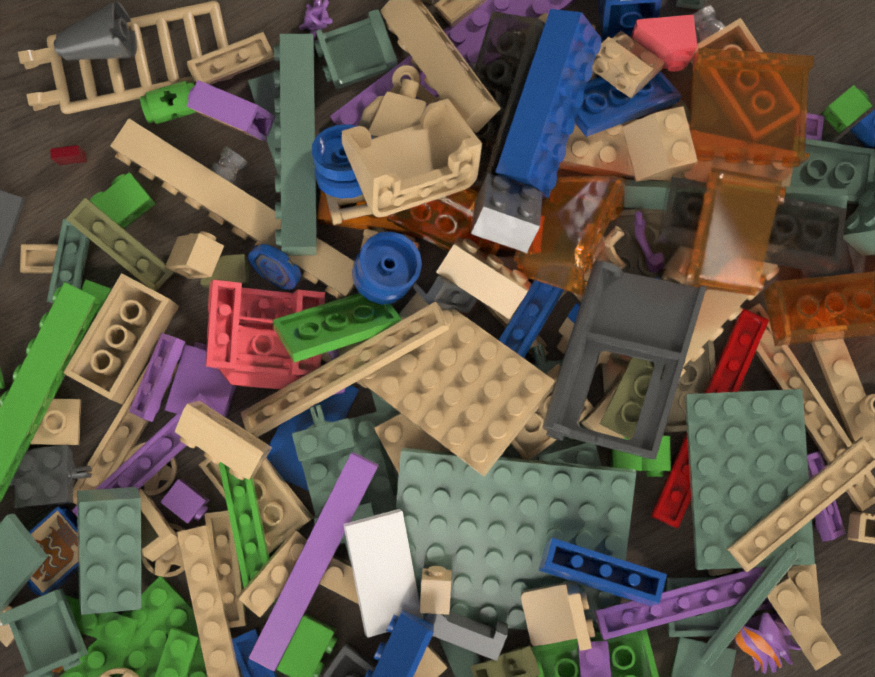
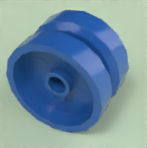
[312,124,373,199]
[352,232,422,304]

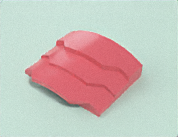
[205,280,325,390]

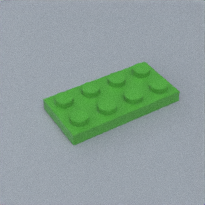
[272,293,401,362]

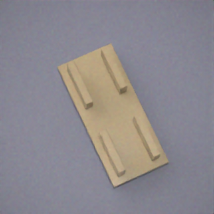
[0,398,81,445]

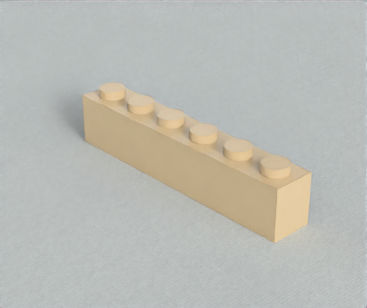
[380,0,501,133]

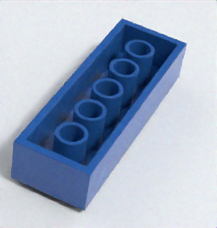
[496,9,601,198]

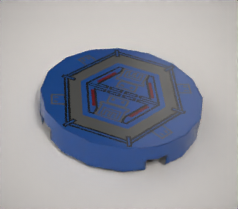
[248,244,301,290]

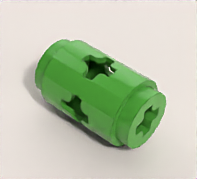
[140,81,196,124]

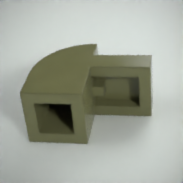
[201,254,250,300]
[470,646,540,677]

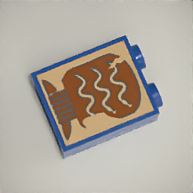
[27,506,78,596]

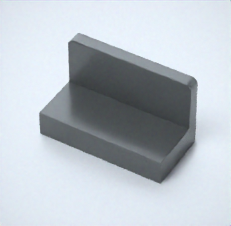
[413,276,478,313]

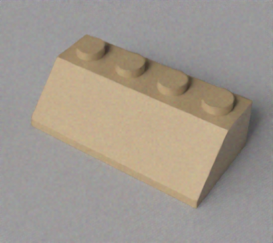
[63,273,179,405]

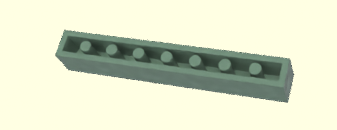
[274,34,317,256]

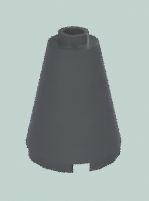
[54,2,137,60]

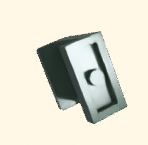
[313,9,397,89]
[0,588,88,677]

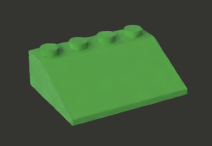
[531,629,659,677]

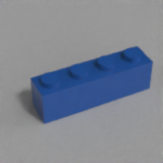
[539,538,667,606]

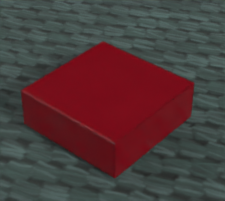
[50,145,87,165]

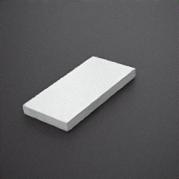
[343,509,423,638]

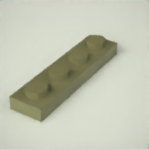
[66,196,174,291]

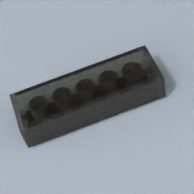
[470,12,545,189]
[657,176,847,274]

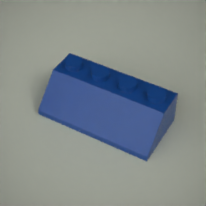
[365,610,434,677]

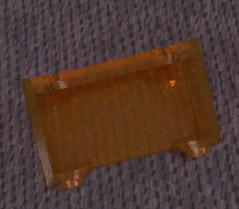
[684,166,786,296]
[514,175,625,295]

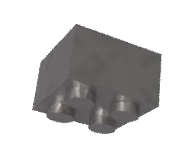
[471,173,542,253]

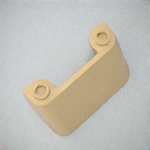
[342,99,482,217]

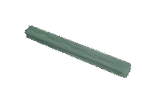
[698,546,799,667]

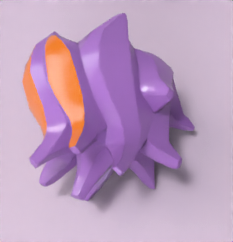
[734,613,801,674]

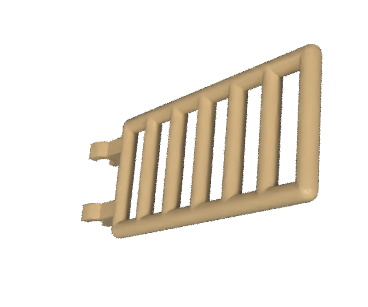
[18,1,234,114]

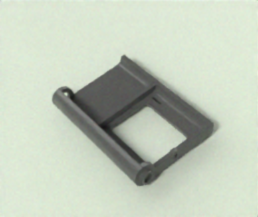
[542,261,707,459]

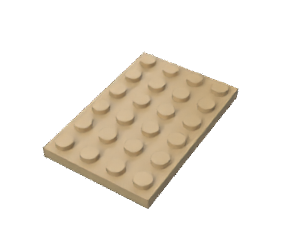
[358,292,556,477]

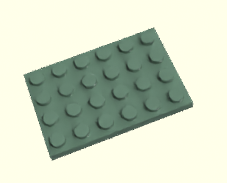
[685,389,815,570]

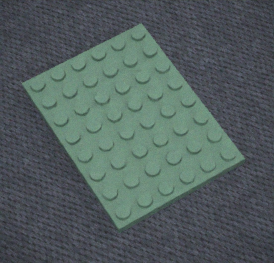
[396,448,636,633]

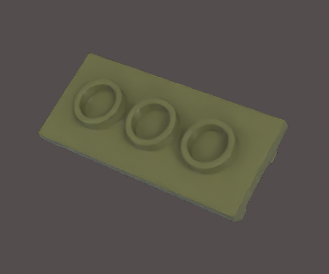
[599,357,667,439]

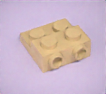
[592,31,665,99]

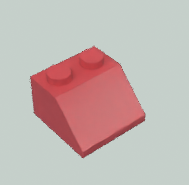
[630,15,697,72]

